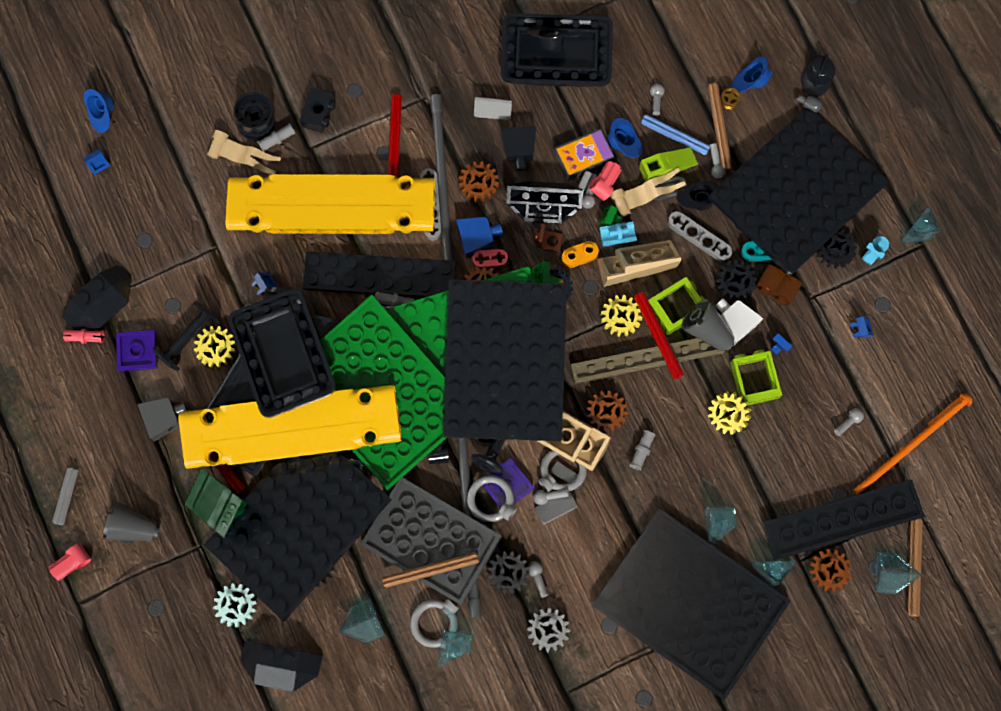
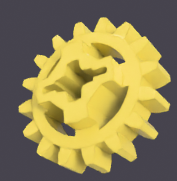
[601,295,642,337]
[194,326,236,368]
[708,392,751,434]

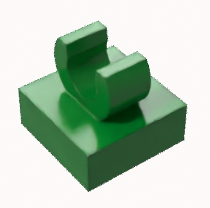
[598,205,623,227]

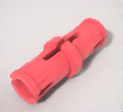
[63,329,105,344]

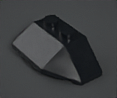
[506,181,583,224]
[62,265,132,330]
[240,640,323,692]

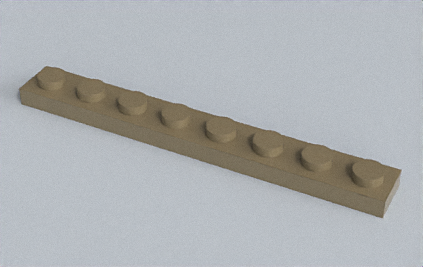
[571,338,725,384]

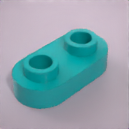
[741,241,773,262]

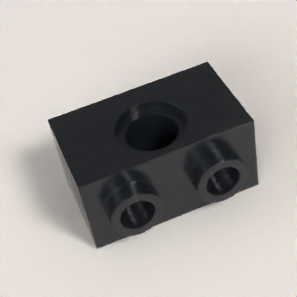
[300,87,336,133]

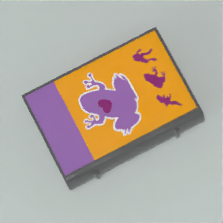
[554,128,614,180]

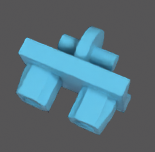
[599,222,637,247]
[861,236,889,266]

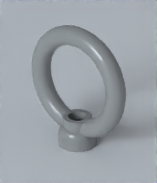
[538,450,587,492]
[467,475,517,522]
[410,598,459,648]

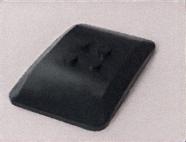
[501,13,613,87]
[228,289,336,418]

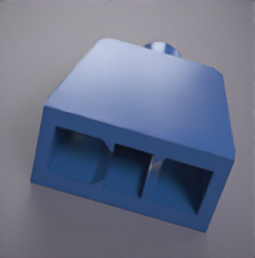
[457,217,503,258]

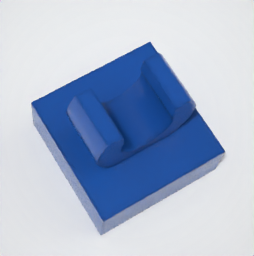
[83,149,110,175]
[252,272,278,295]
[850,316,874,338]
[771,333,793,355]

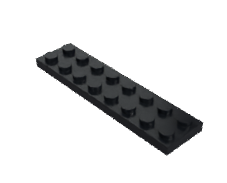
[302,251,457,298]
[762,480,925,561]

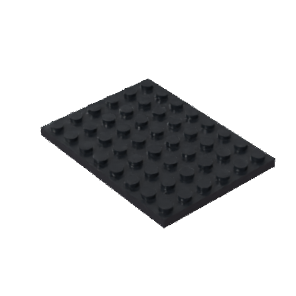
[708,108,890,277]
[443,280,567,441]
[204,451,392,622]
[592,508,791,701]

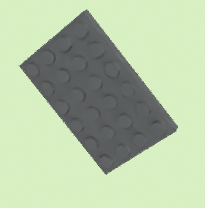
[360,477,502,605]

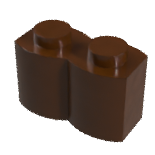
[756,265,802,305]

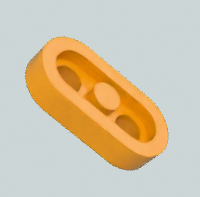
[562,241,599,268]

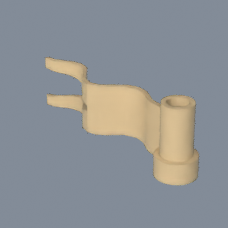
[207,130,281,175]
[610,168,686,218]

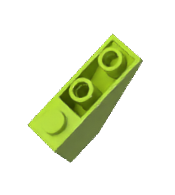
[639,147,698,182]

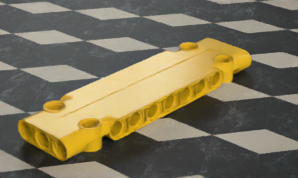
[226,174,435,234]
[178,385,402,469]

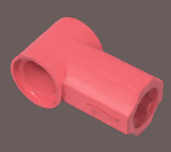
[589,161,621,201]
[48,543,92,581]

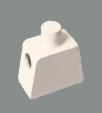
[715,298,763,346]

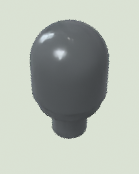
[796,94,822,113]

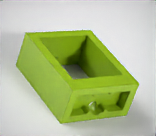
[648,277,705,336]
[730,349,782,406]

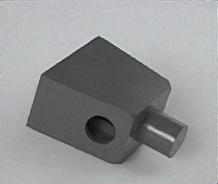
[138,398,188,441]

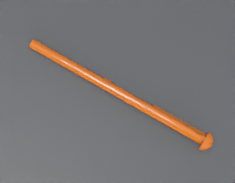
[853,393,973,495]

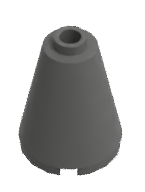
[681,299,735,351]
[102,501,160,541]

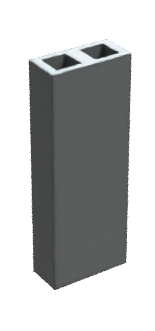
[550,461,585,490]

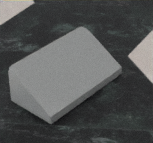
[474,97,512,120]
[534,493,578,525]

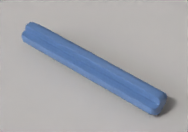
[641,114,710,155]

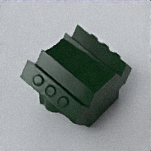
[184,467,247,537]

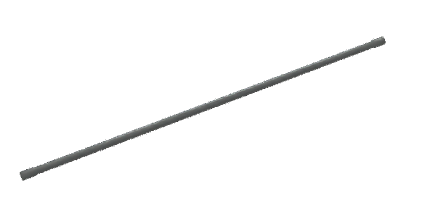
[430,94,482,618]

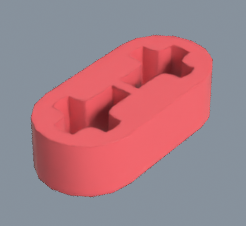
[472,249,508,269]

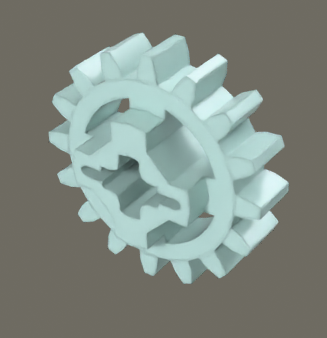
[213,584,258,627]

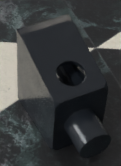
[501,126,536,171]

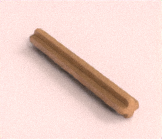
[708,83,732,171]
[908,519,923,617]
[382,552,479,587]

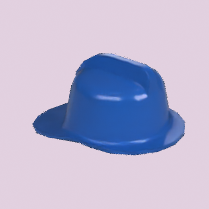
[732,57,773,93]
[84,89,114,133]
[608,118,643,158]

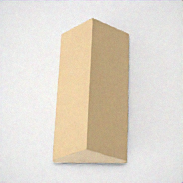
[598,240,681,287]
[538,411,611,471]

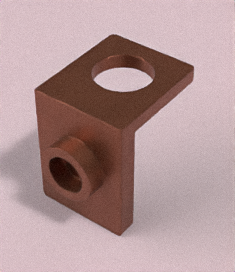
[535,223,563,252]

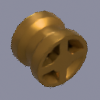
[720,88,740,111]

